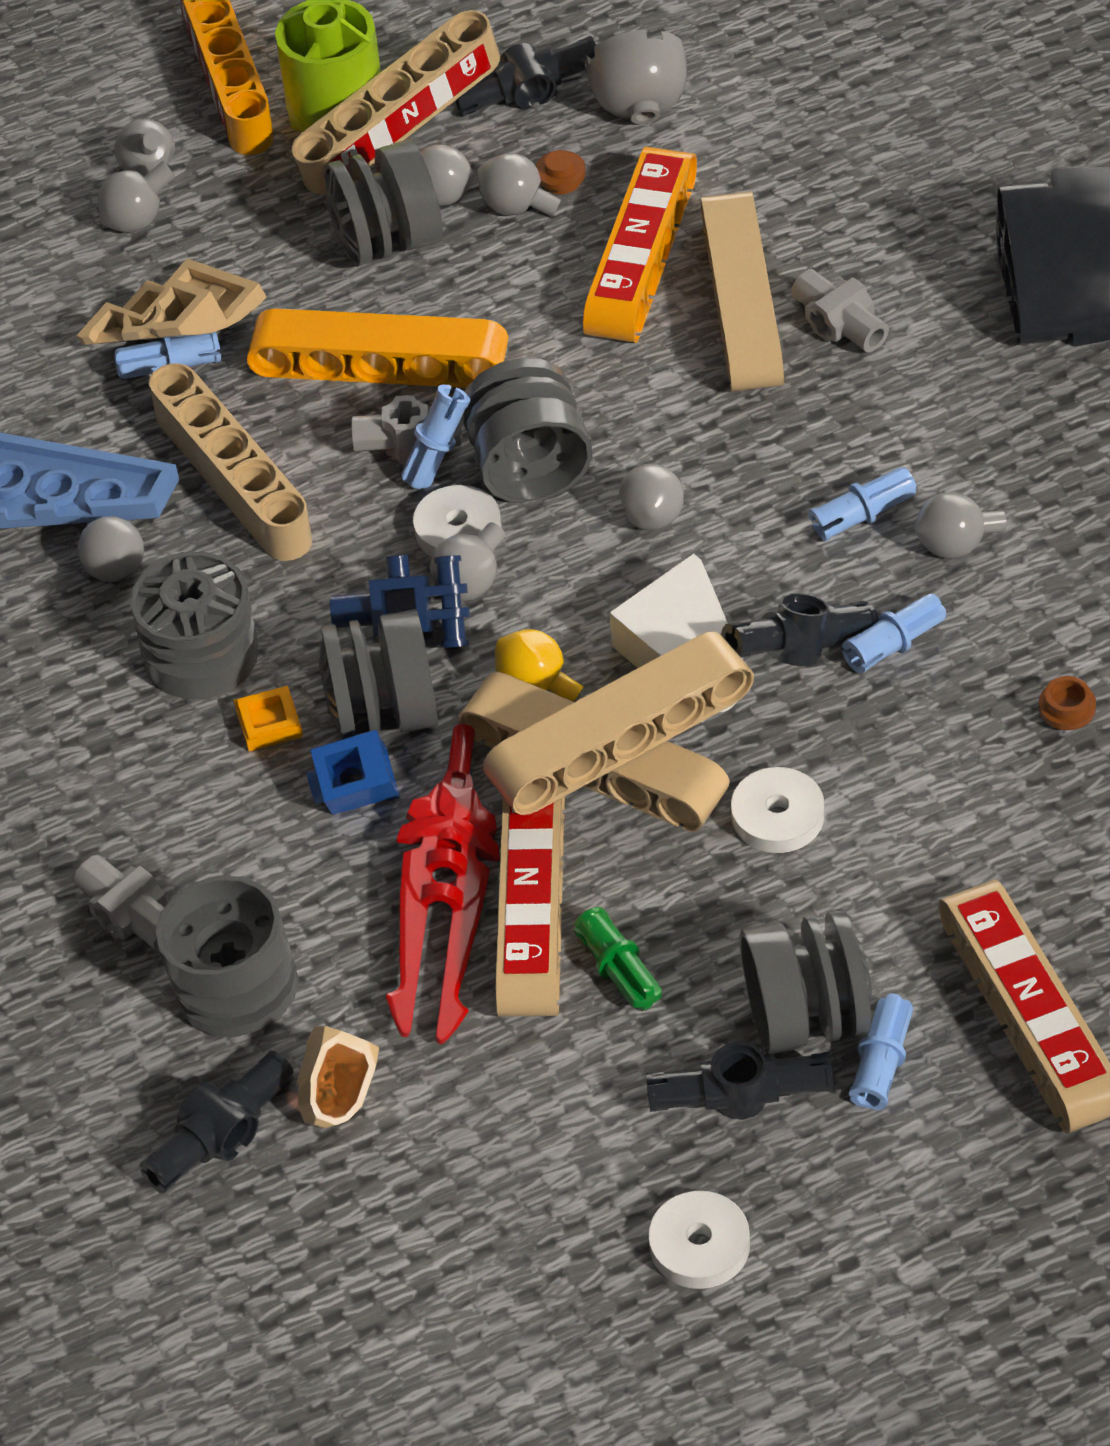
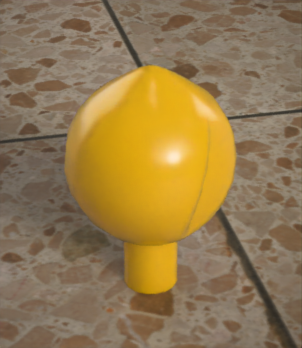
[495,629,584,702]

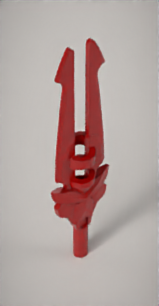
[385,724,500,1044]

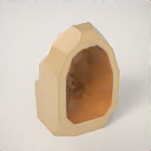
[297,1026,379,1129]

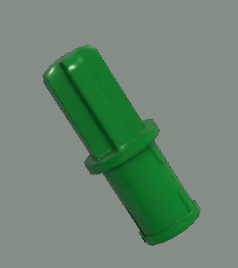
[573,907,662,1012]

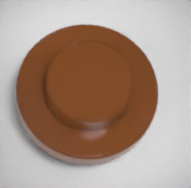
[535,150,586,194]
[1038,676,1096,730]

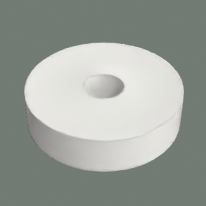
[413,485,501,557]
[731,767,824,853]
[649,1191,750,1289]

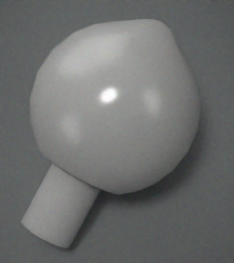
[115,119,175,177]
[420,144,473,206]
[478,153,561,217]
[98,161,176,232]
[619,464,684,530]
[914,491,1007,559]
[78,516,144,582]
[430,522,505,602]

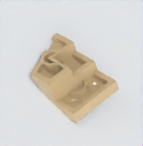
[77,258,267,345]

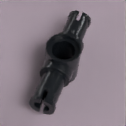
[455,36,596,117]
[721,593,878,666]
[646,1042,834,1120]
[140,1050,294,1194]

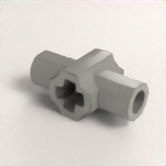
[791,269,889,353]
[352,395,462,464]
[74,855,167,952]

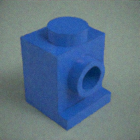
[306,730,400,815]

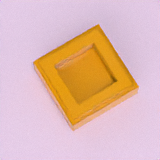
[233,686,303,752]

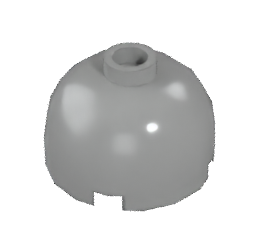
[585,30,687,124]

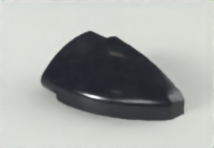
[996,167,1110,347]

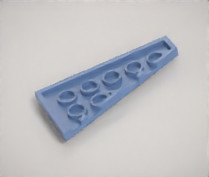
[0,433,179,529]

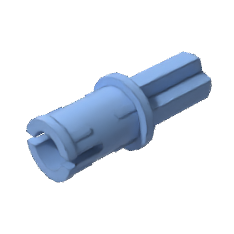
[114,332,221,379]
[401,385,470,490]
[808,467,916,542]
[842,594,946,673]
[849,993,913,1110]

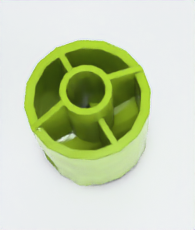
[275,0,381,132]

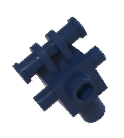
[330,555,470,648]

